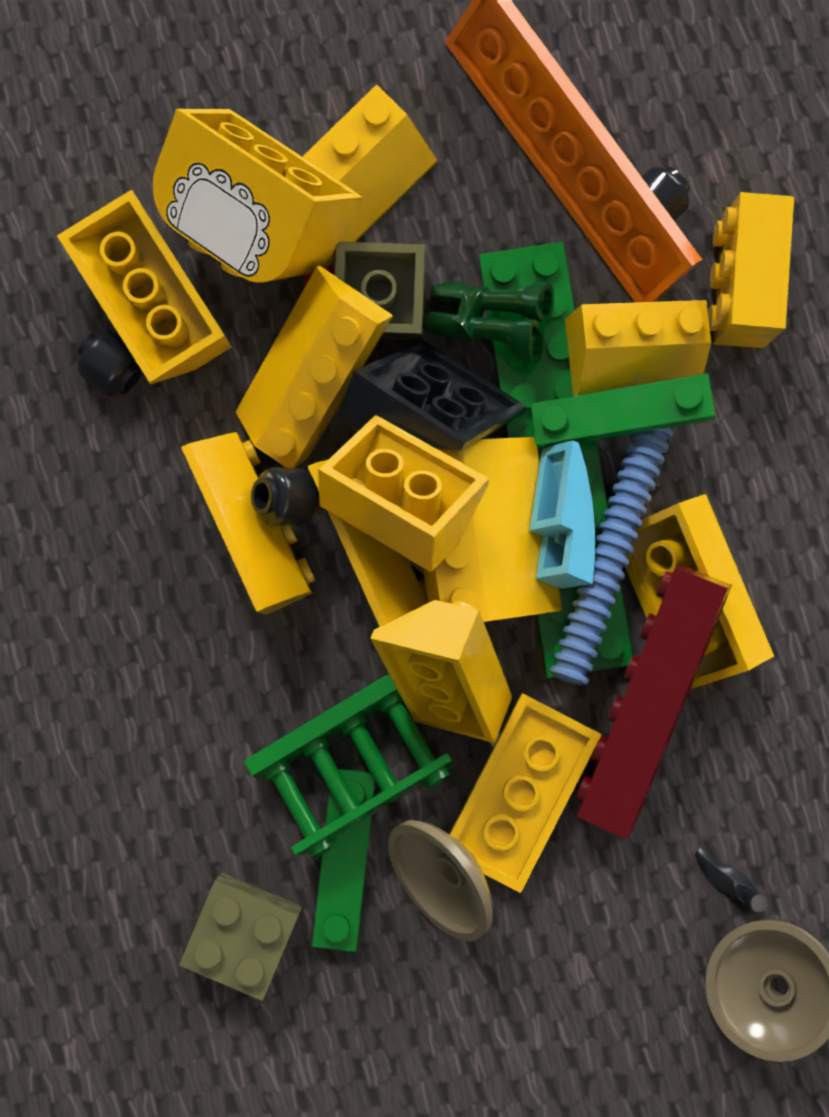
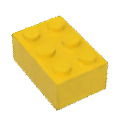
[708,192,794,348]

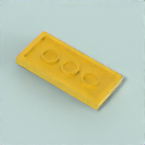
[450,693,602,893]

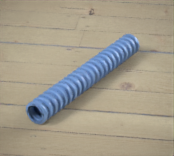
[549,427,674,686]

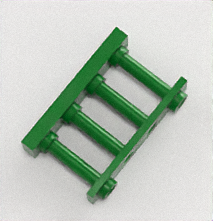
[244,674,455,859]

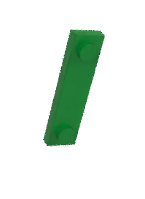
[531,373,715,449]
[312,768,375,952]

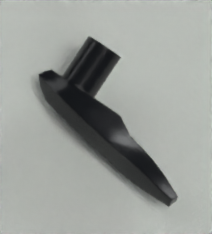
[695,848,768,912]

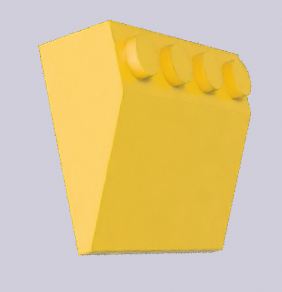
[423,437,562,622]

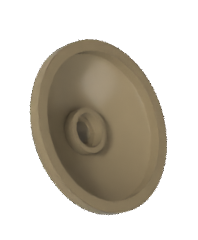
[388,820,493,941]
[705,920,829,1062]

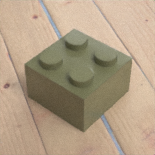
[335,242,426,341]
[179,873,302,1001]

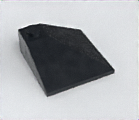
[337,340,527,451]

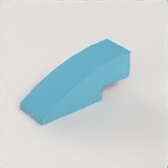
[529,440,595,589]

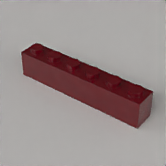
[576,565,732,839]

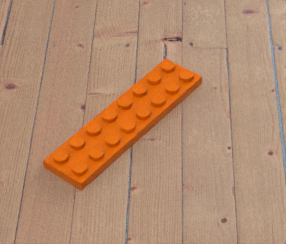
[444,0,702,303]

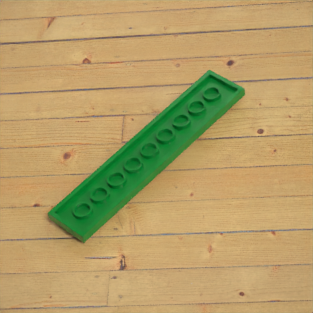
[478,242,632,678]

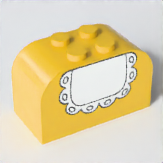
[153,109,363,283]

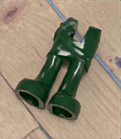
[423,281,554,365]

